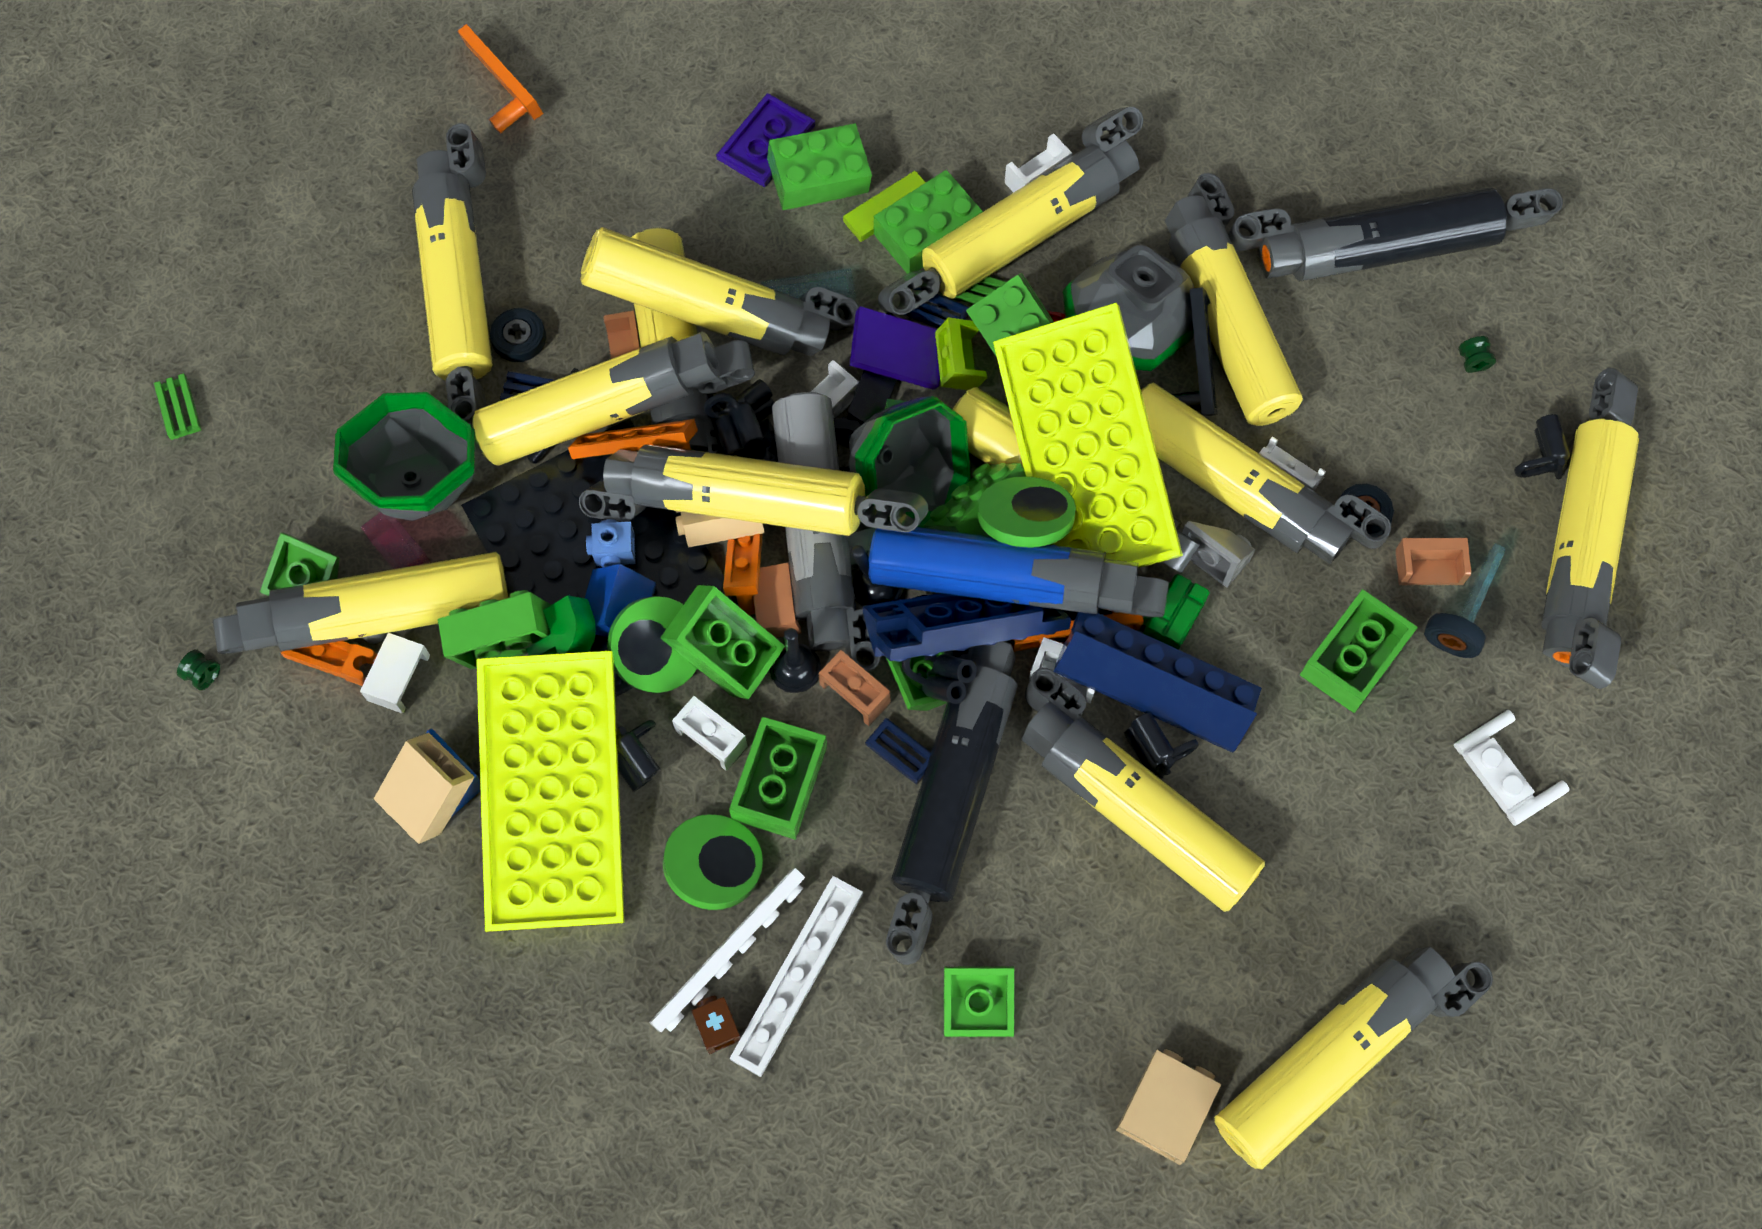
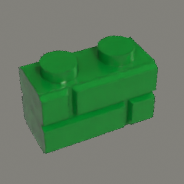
[1143,574,1210,650]

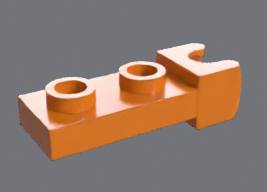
[281,641,377,686]

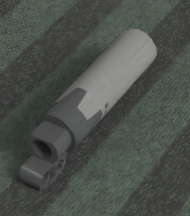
[772,392,881,674]

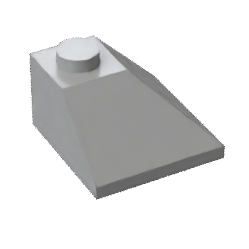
[1182,521,1255,588]

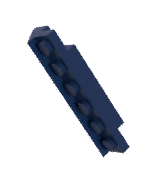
[863,593,1071,662]
[1053,612,1262,753]

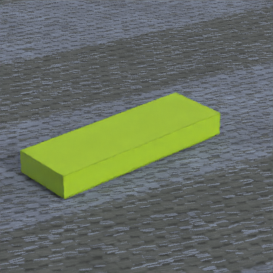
[843,171,926,242]

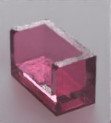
[361,513,431,569]

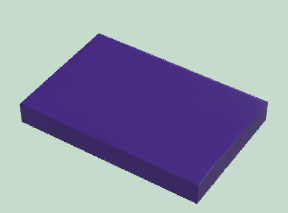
[716,93,816,188]
[849,306,940,390]

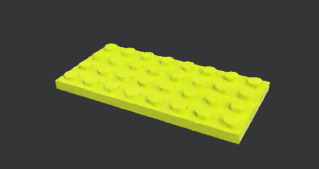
[993,303,1183,568]
[477,651,625,932]

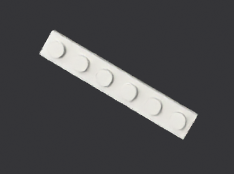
[649,868,805,1032]
[730,876,863,1077]

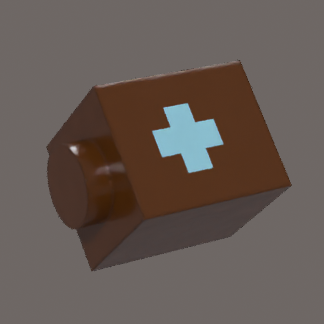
[691,995,741,1055]

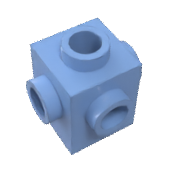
[586,519,635,567]

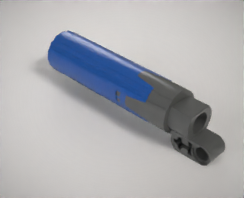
[868,527,1169,617]

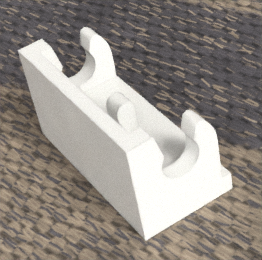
[1259,436,1326,491]

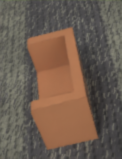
[604,311,641,359]
[1396,538,1471,585]
[753,563,801,638]
[819,650,890,726]

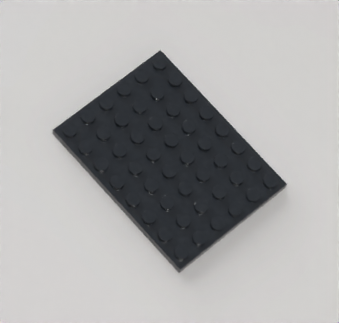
[461,418,745,697]

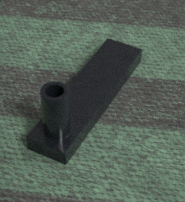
[1172,287,1218,416]

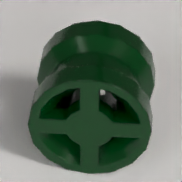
[1458,336,1496,373]
[177,649,220,690]

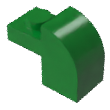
[526,595,596,656]

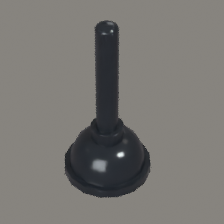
[851,545,903,607]
[769,628,821,693]

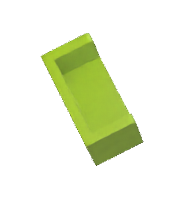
[935,317,987,390]

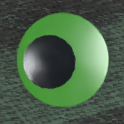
[978,477,1076,548]
[608,596,697,693]
[663,814,763,910]

